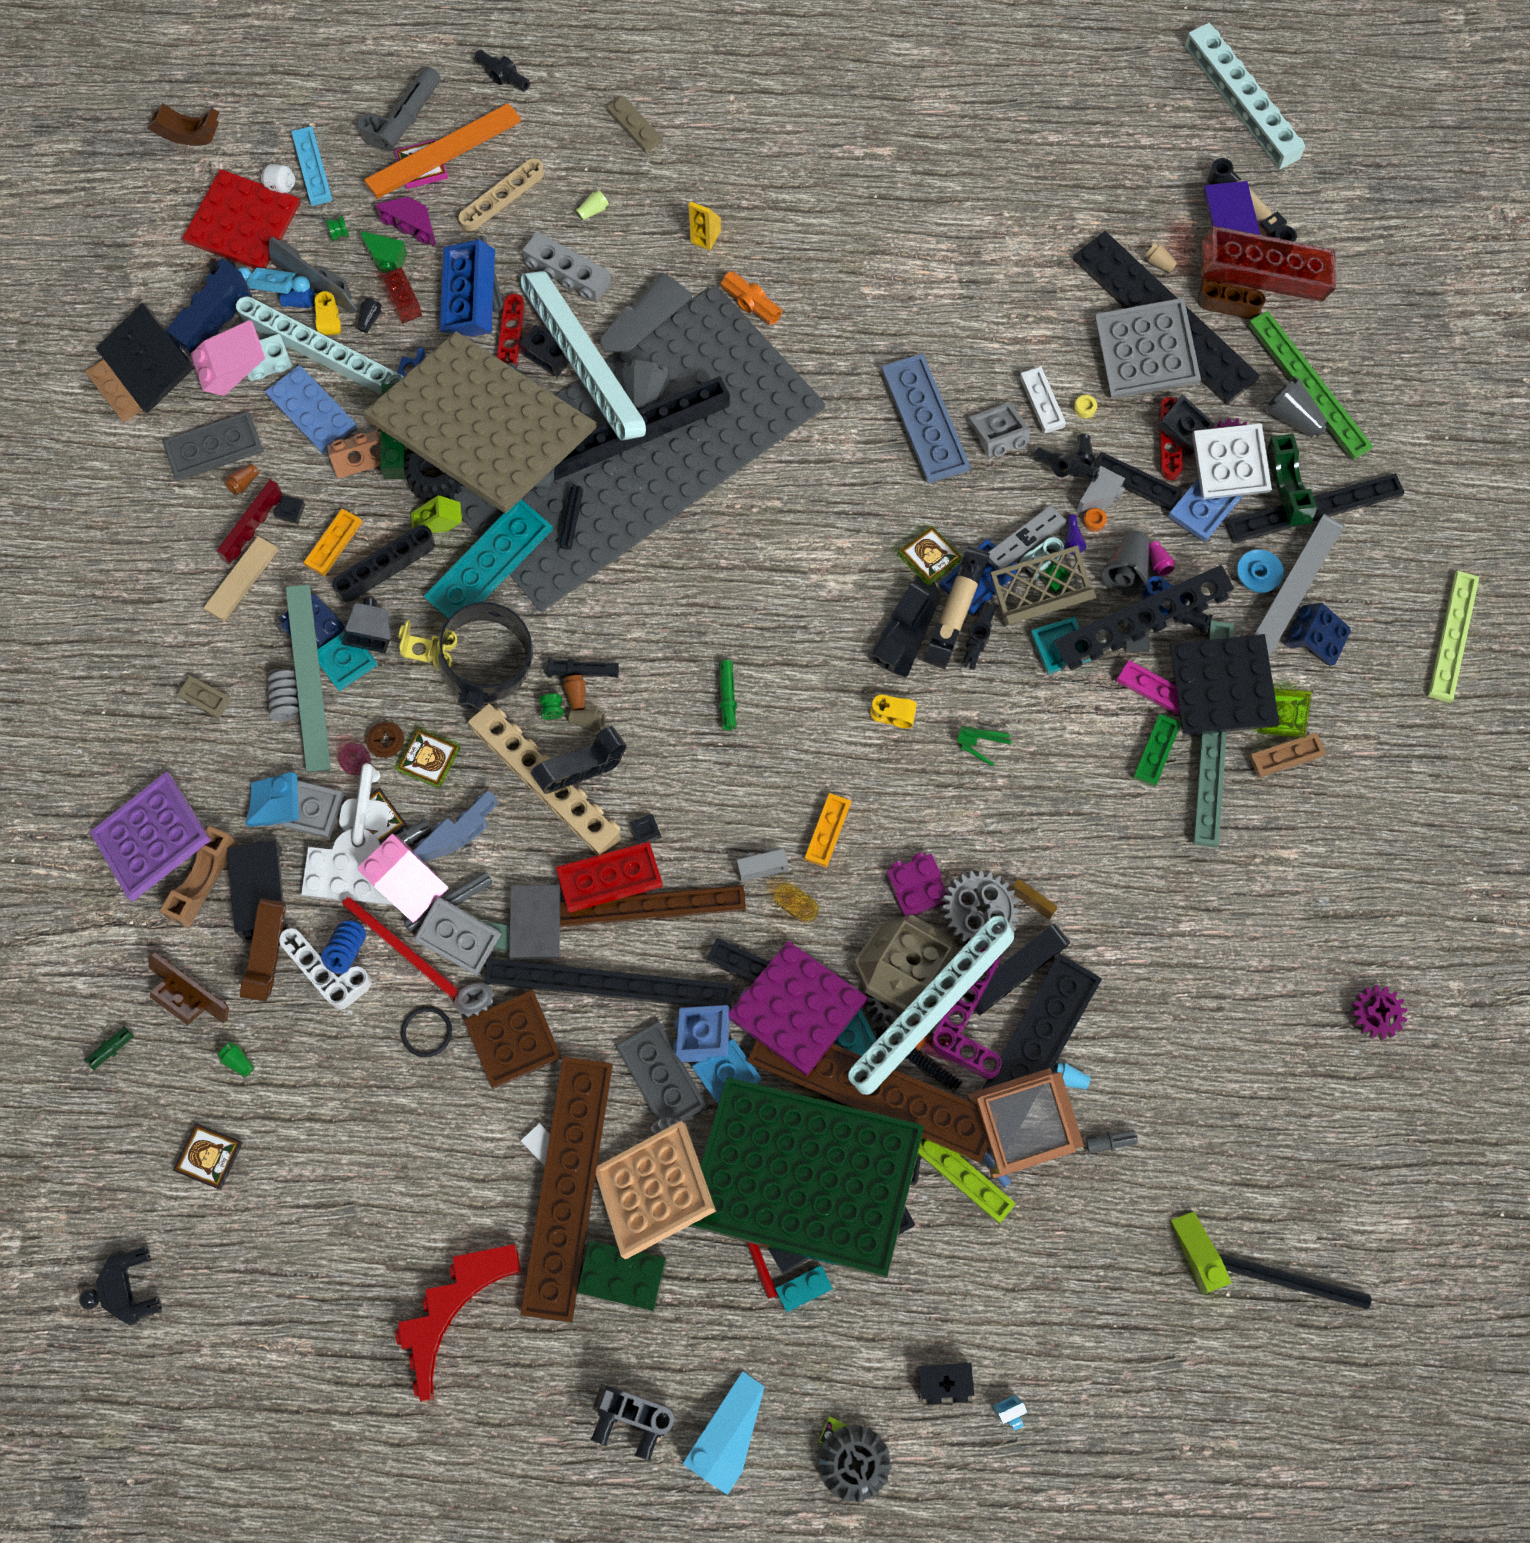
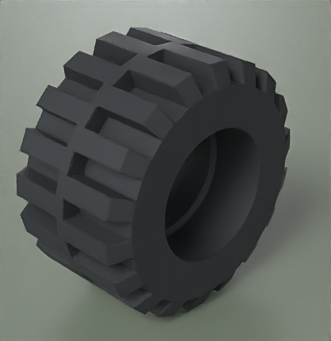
[404,451,464,502]

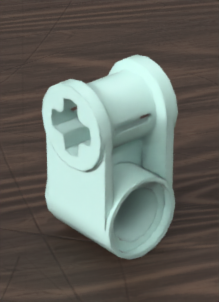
[1019,538,1064,580]

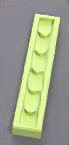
[1427,571,1479,703]

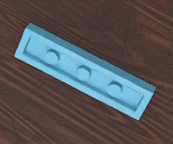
[291,126,333,206]

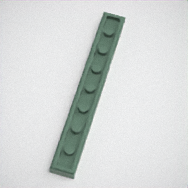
[286,584,331,773]

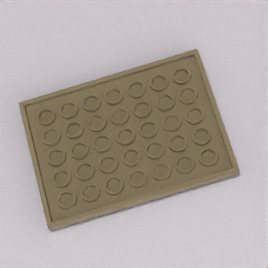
[363,331,596,514]

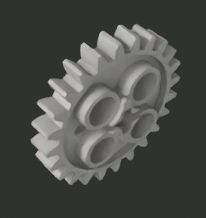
[940,870,1020,944]

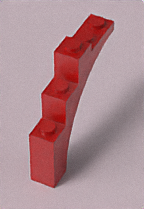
[395,1244,521,1402]

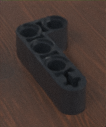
[531,726,627,794]

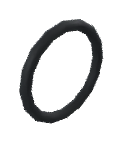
[401,1007,452,1057]

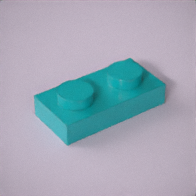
[775,1265,833,1313]

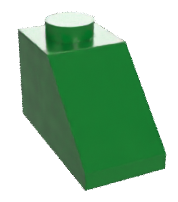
[361,231,407,275]

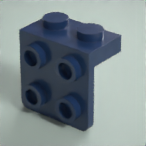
[276,593,345,649]
[1284,602,1351,666]

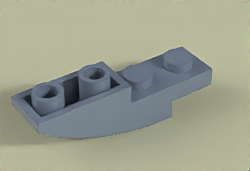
[413,790,499,861]

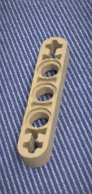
[459,158,544,231]

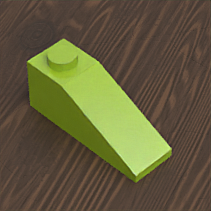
[1170,1211,1232,1295]

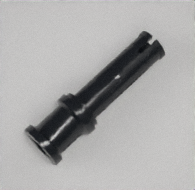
[547,657,619,678]

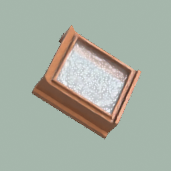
[967,1068,1084,1179]

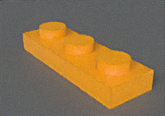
[303,509,363,577]
[804,793,852,868]

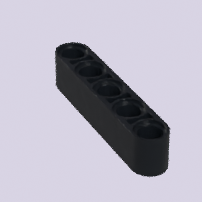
[332,525,435,602]
[963,923,1071,1016]

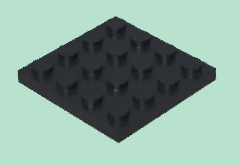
[1169,634,1280,736]

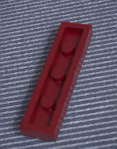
[216,479,283,565]

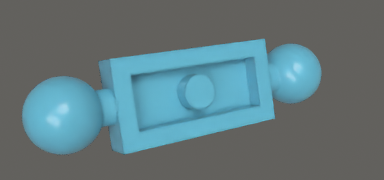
[238,267,310,294]

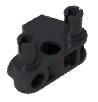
[590,1384,674,1461]

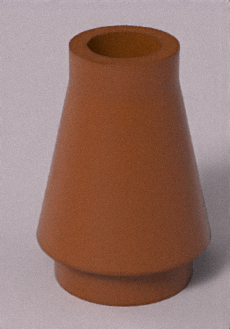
[224,463,259,495]
[563,675,586,711]

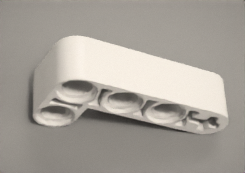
[279,928,372,1010]

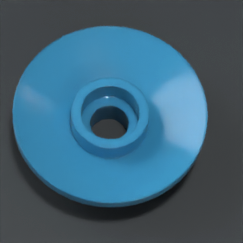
[1237,549,1284,593]

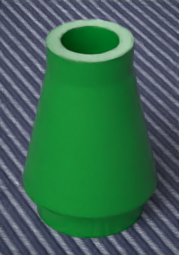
[217,1042,255,1078]

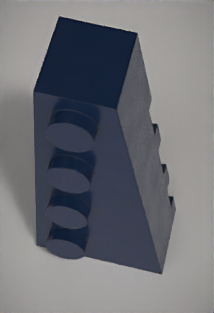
[166,258,252,356]

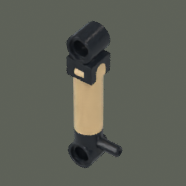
[1208,158,1297,256]
[923,545,990,670]

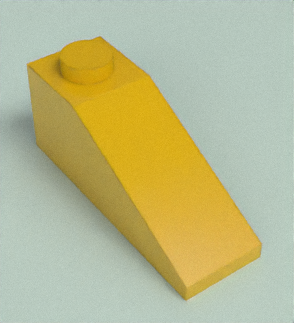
[689,201,721,250]

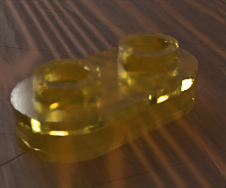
[774,883,819,923]

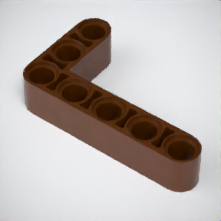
[1198,226,1266,319]

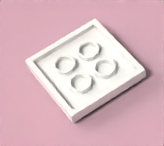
[1192,424,1272,500]

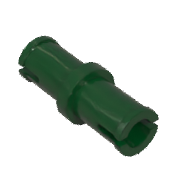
[84,1026,134,1071]

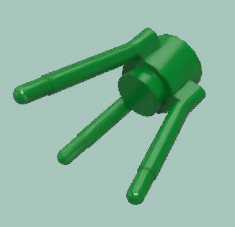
[957,725,1012,766]

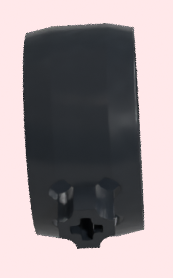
[436,602,533,712]

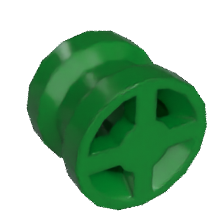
[326,215,350,242]
[539,694,564,720]

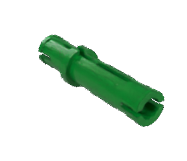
[718,660,738,731]

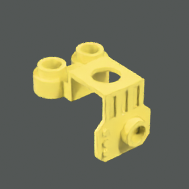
[399,620,457,672]

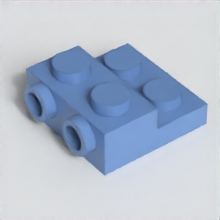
[674,1005,730,1062]

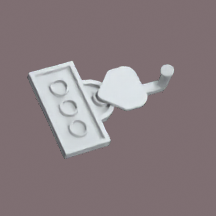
[301,763,395,906]

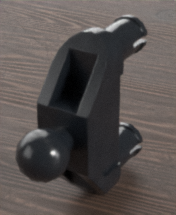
[79,1245,162,1326]

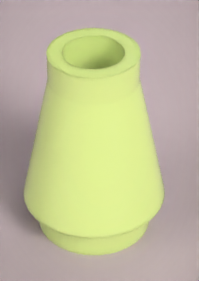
[576,190,609,221]

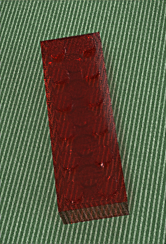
[1201,226,1336,302]

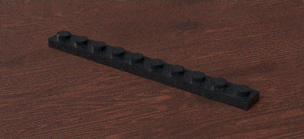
[484,958,734,1010]

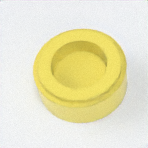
[1074,395,1097,418]

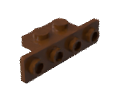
[149,952,229,1025]

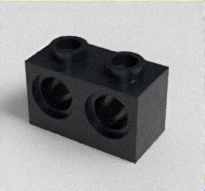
[519,325,570,377]

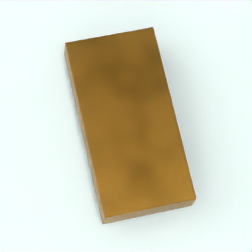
[1010,879,1058,920]

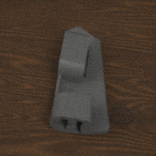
[269,236,358,313]
[600,273,693,353]

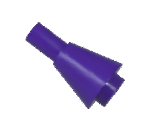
[1064,514,1087,555]

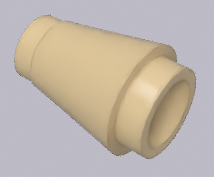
[1144,242,1178,274]

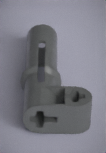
[358,66,441,151]

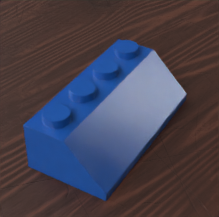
[440,239,495,337]

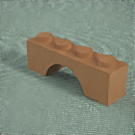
[159,826,237,929]

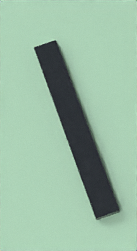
[1225,473,1405,544]

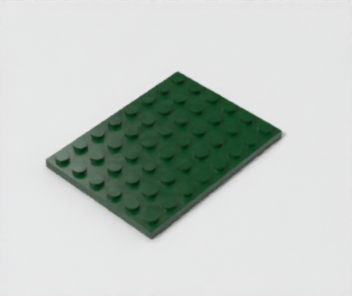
[688,1077,924,1278]

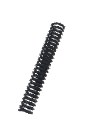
[876,1026,963,1092]

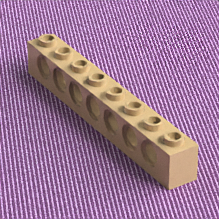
[468,704,621,856]

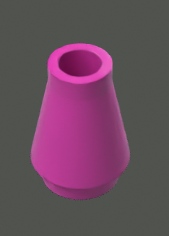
[1149,541,1175,576]

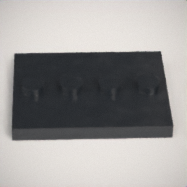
[96,303,195,413]

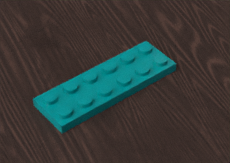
[423,499,554,619]

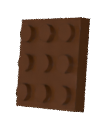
[464,990,562,1089]

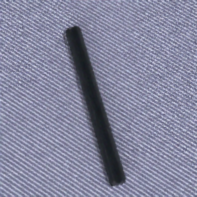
[1220,1254,1372,1309]

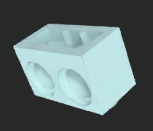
[247,334,293,381]

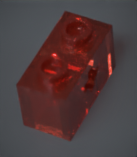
[381,267,422,324]

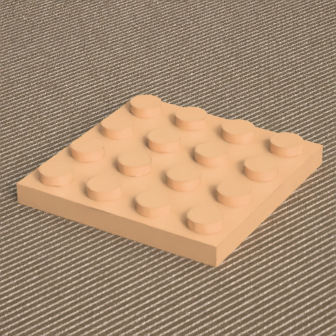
[596,1121,716,1259]

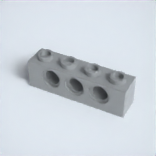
[522,231,611,303]

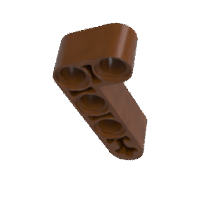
[240,898,287,1002]

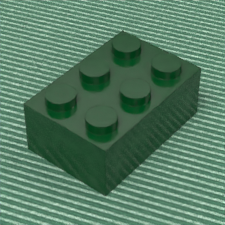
[577,1241,667,1313]

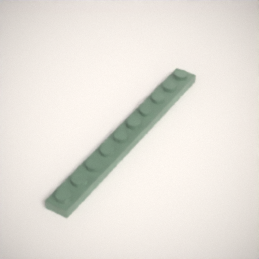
[1193,621,1234,848]

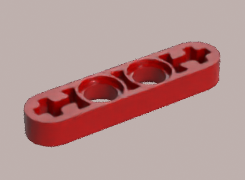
[497,294,525,370]
[1159,397,1182,480]

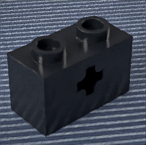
[917,1363,975,1405]

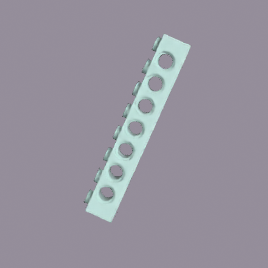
[1184,23,1306,170]

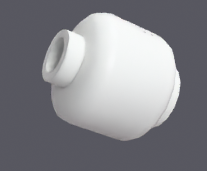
[261,164,295,193]

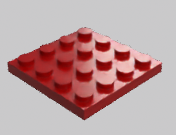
[182,169,301,269]

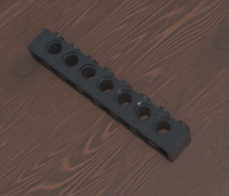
[1050,564,1234,671]

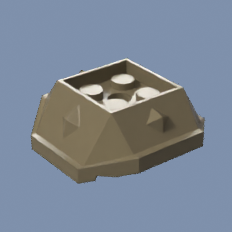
[853,915,958,1014]

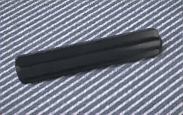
[559,485,583,550]

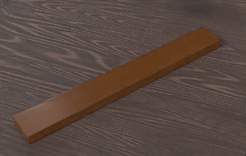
[560,885,746,927]

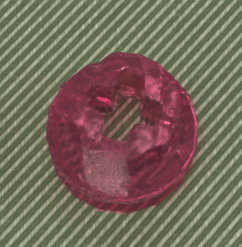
[338,743,371,775]

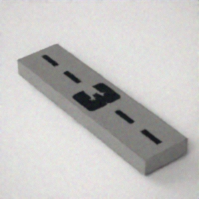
[988,505,1066,570]

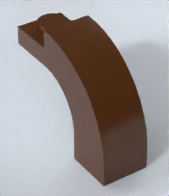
[147,103,220,146]

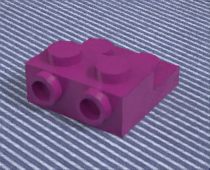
[886,852,948,917]

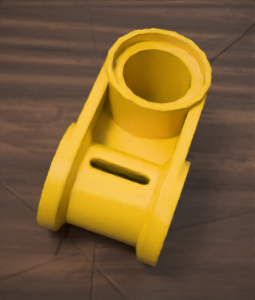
[315,291,341,336]
[870,695,917,729]

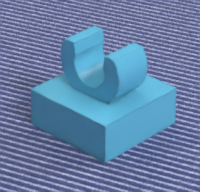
[993,1395,1027,1431]

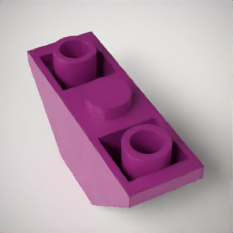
[375,197,436,247]

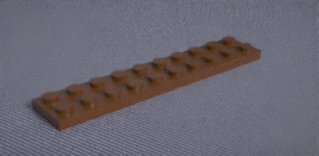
[747,1040,1001,1163]
[520,1057,613,1323]

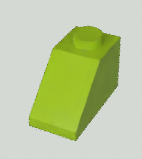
[411,495,462,533]

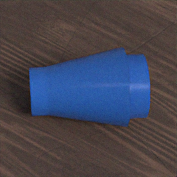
[280,288,315,309]

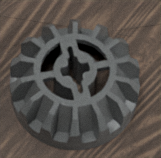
[818,1425,891,1502]

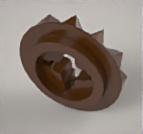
[366,722,405,759]

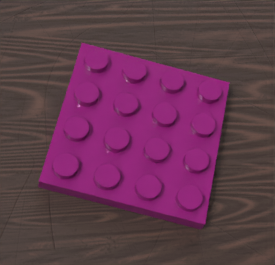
[728,941,867,1077]

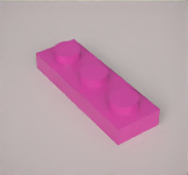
[1116,660,1179,716]

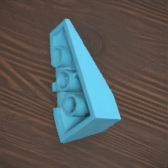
[683,1371,764,1495]

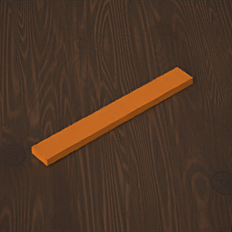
[364,103,521,199]

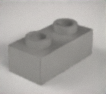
[737,848,788,882]

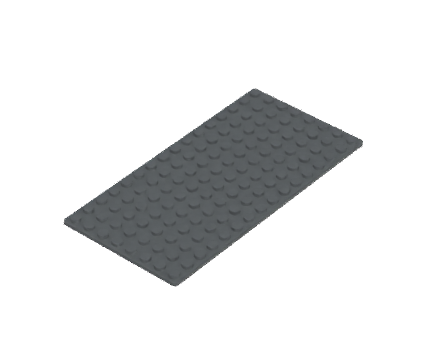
[440,285,825,612]

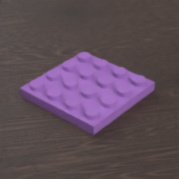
[90,772,211,901]

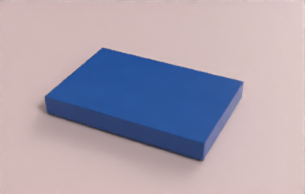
[939,539,1017,616]

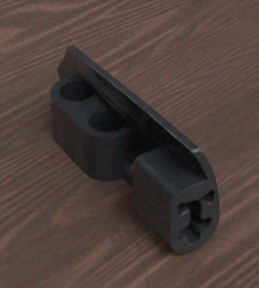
[868,576,941,678]

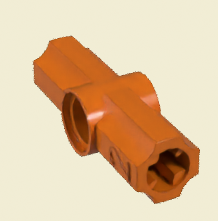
[721,271,782,325]

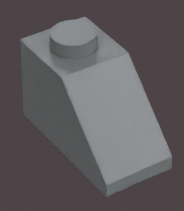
[1076,466,1125,514]

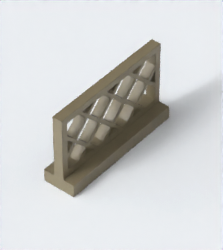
[989,546,1096,627]

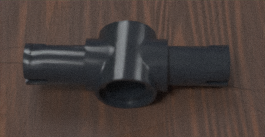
[475,50,530,92]
[1034,447,1100,482]
[961,602,997,670]

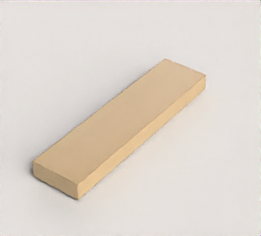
[204,536,278,622]

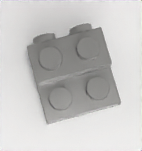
[969,402,1030,457]

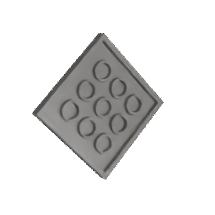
[1095,298,1201,399]

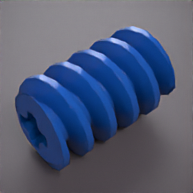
[321,920,366,974]

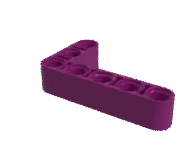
[932,947,1002,1079]

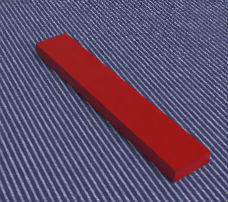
[342,897,459,1001]

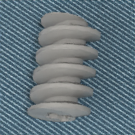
[268,669,300,721]

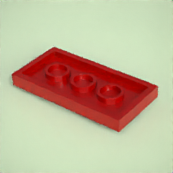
[556,841,663,913]

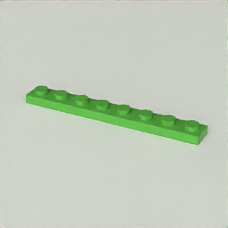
[1248,311,1373,461]

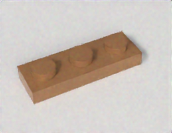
[85,359,142,422]
[1249,732,1326,778]

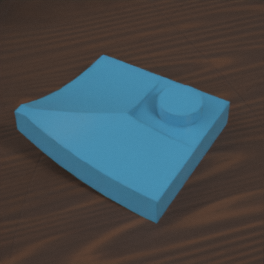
[245,772,299,827]

